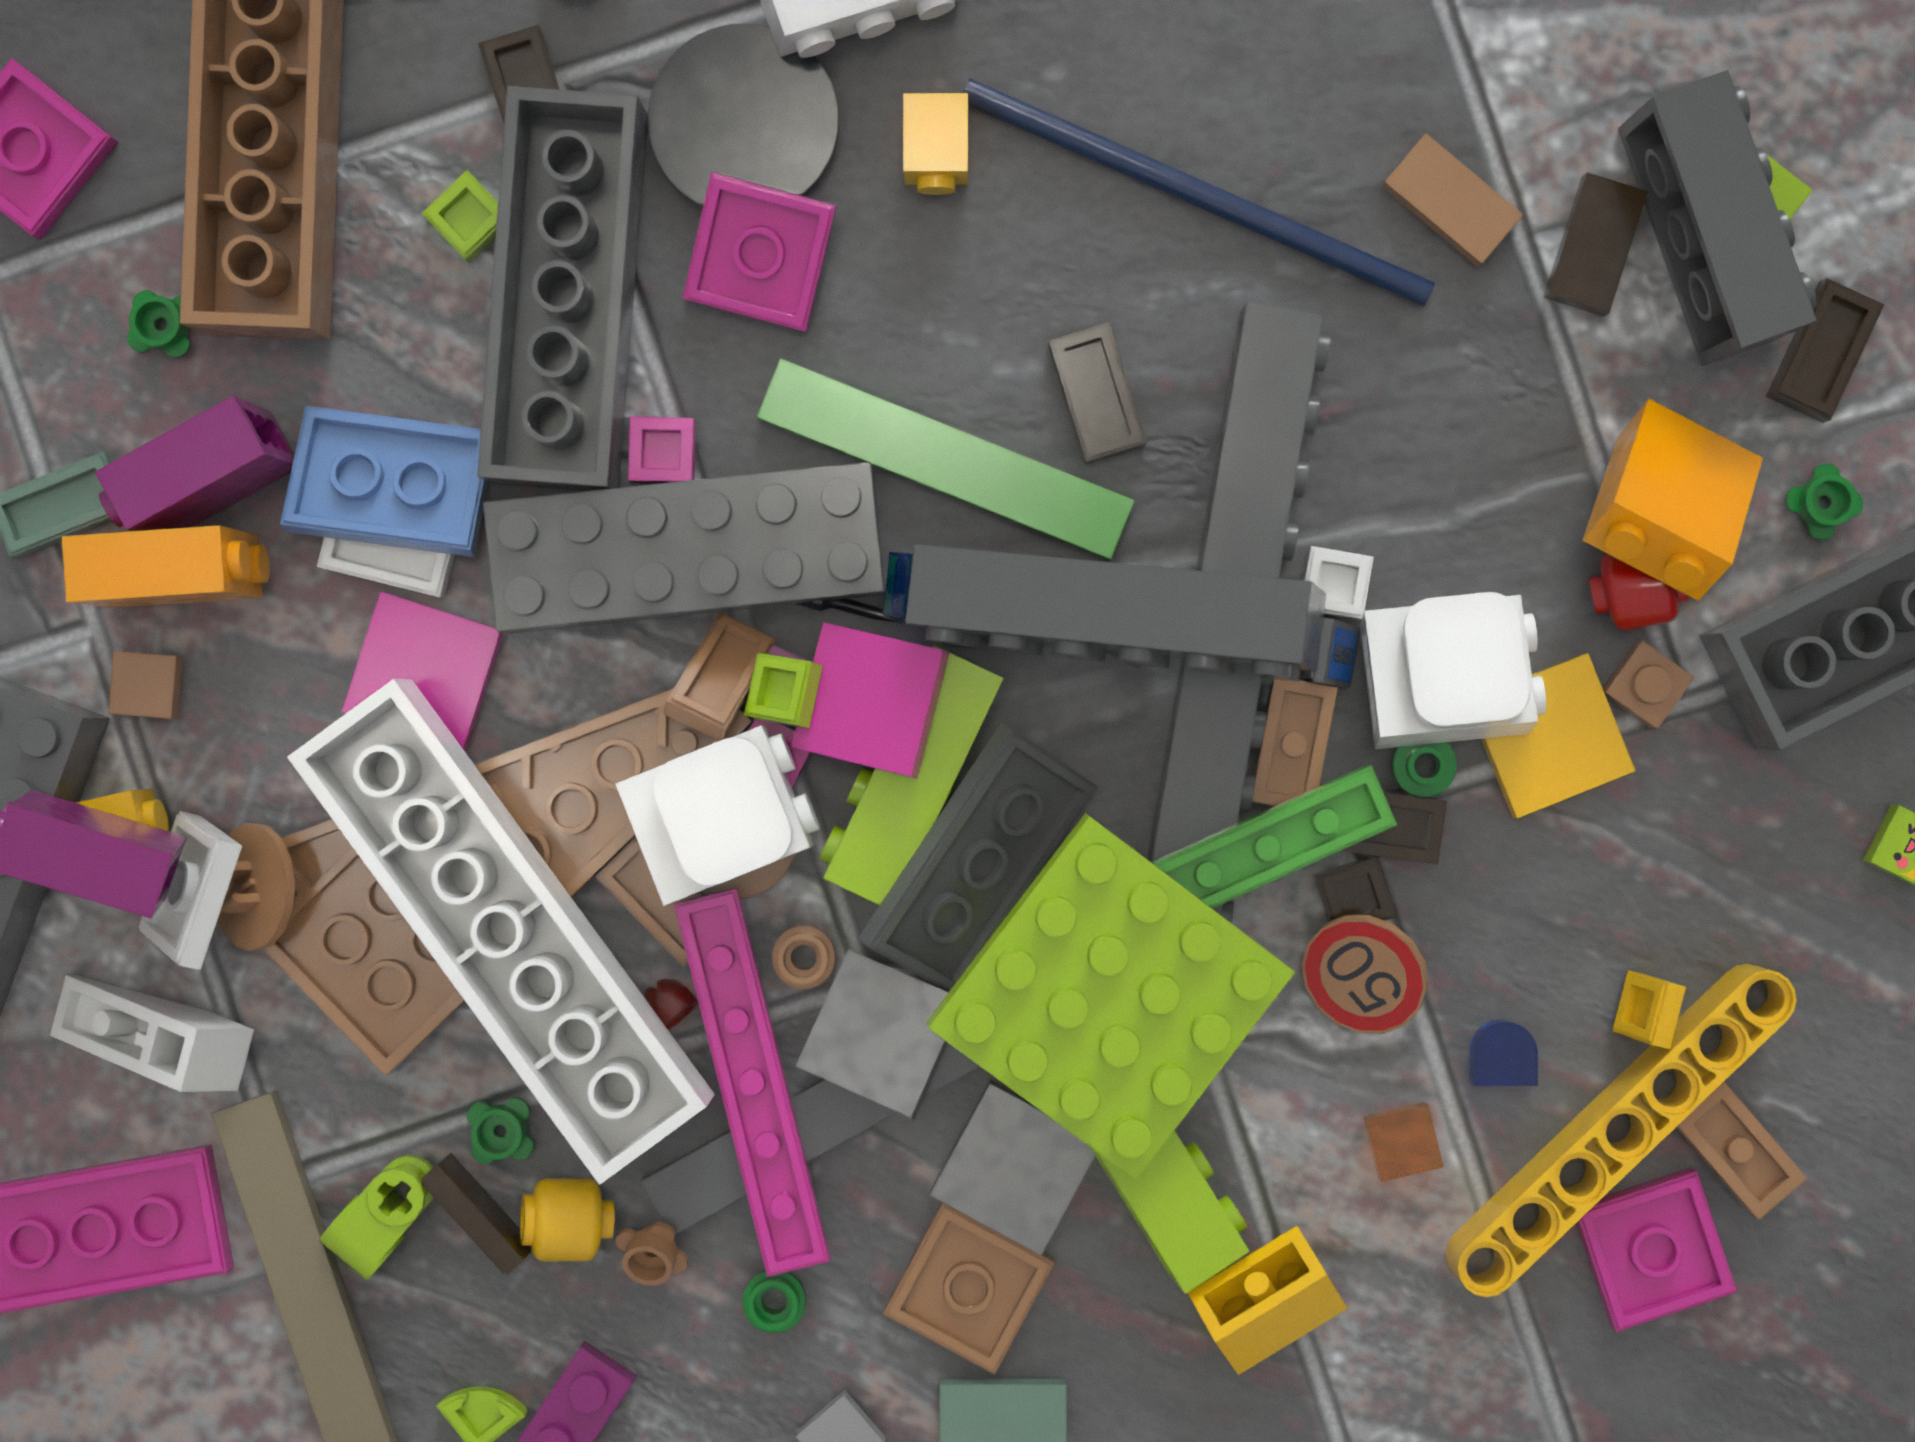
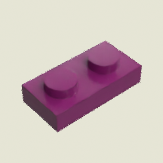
[517,1340,637,1442]

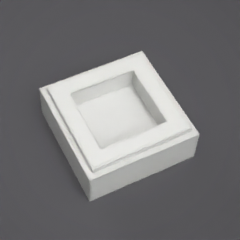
[1302,546,1374,620]

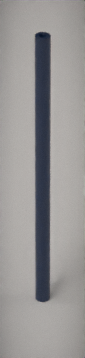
[963,78,1435,306]

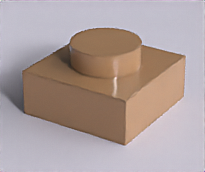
[1603,640,1694,729]

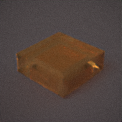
[1363,1102,1444,1182]

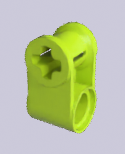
[318,1154,434,1281]

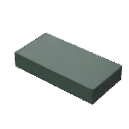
[0,451,114,559]
[940,1378,1067,1442]

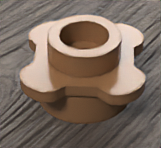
[616,1222,689,1286]

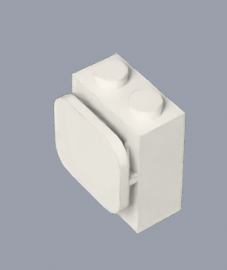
[1360,592,1546,749]
[615,725,820,906]

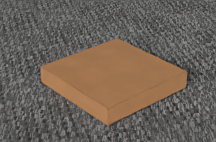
[883,1202,1055,1374]

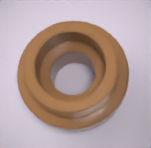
[772,925,836,989]

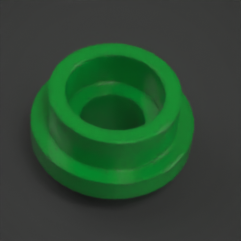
[1392,742,1457,797]
[742,1270,806,1334]

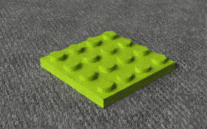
[926,813,1295,1180]

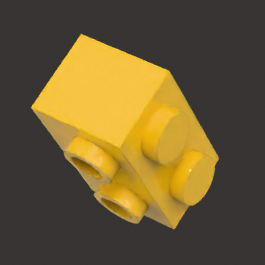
[1188,1226,1348,1375]

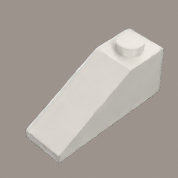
[50,975,254,1092]

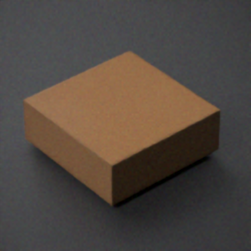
[108,651,184,719]

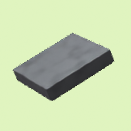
[796,949,949,1119]
[930,1081,1095,1255]

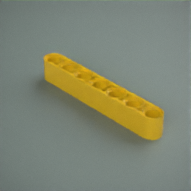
[1445,964,1797,1297]

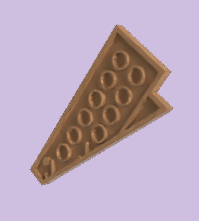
[263,688,754,1076]

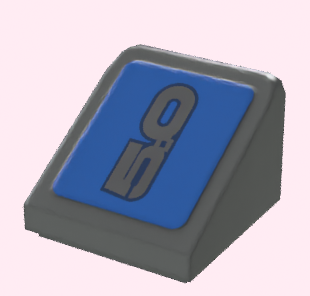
[1303,618,1360,689]

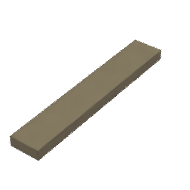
[211,1090,398,1442]

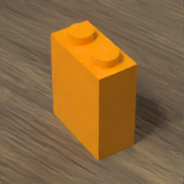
[1582,398,1763,601]
[62,525,270,608]

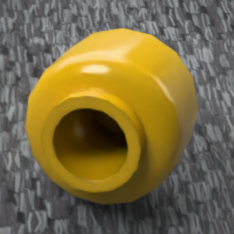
[520,1178,615,1262]

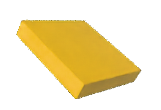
[1481,653,1635,819]

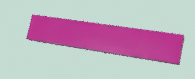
[674,887,831,1277]

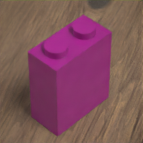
[95,395,295,531]
[0,789,187,919]

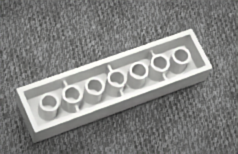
[287,679,715,1185]

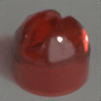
[643,978,699,1031]

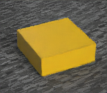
[1613,970,1686,1049]

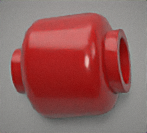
[1589,553,1689,631]

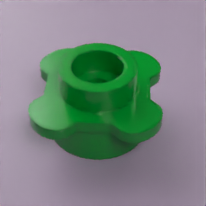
[127,290,191,358]
[1785,464,1863,540]
[467,1097,534,1164]

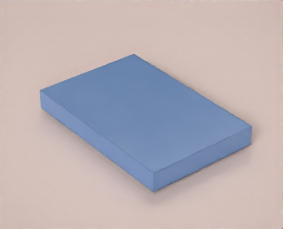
[280,405,489,557]

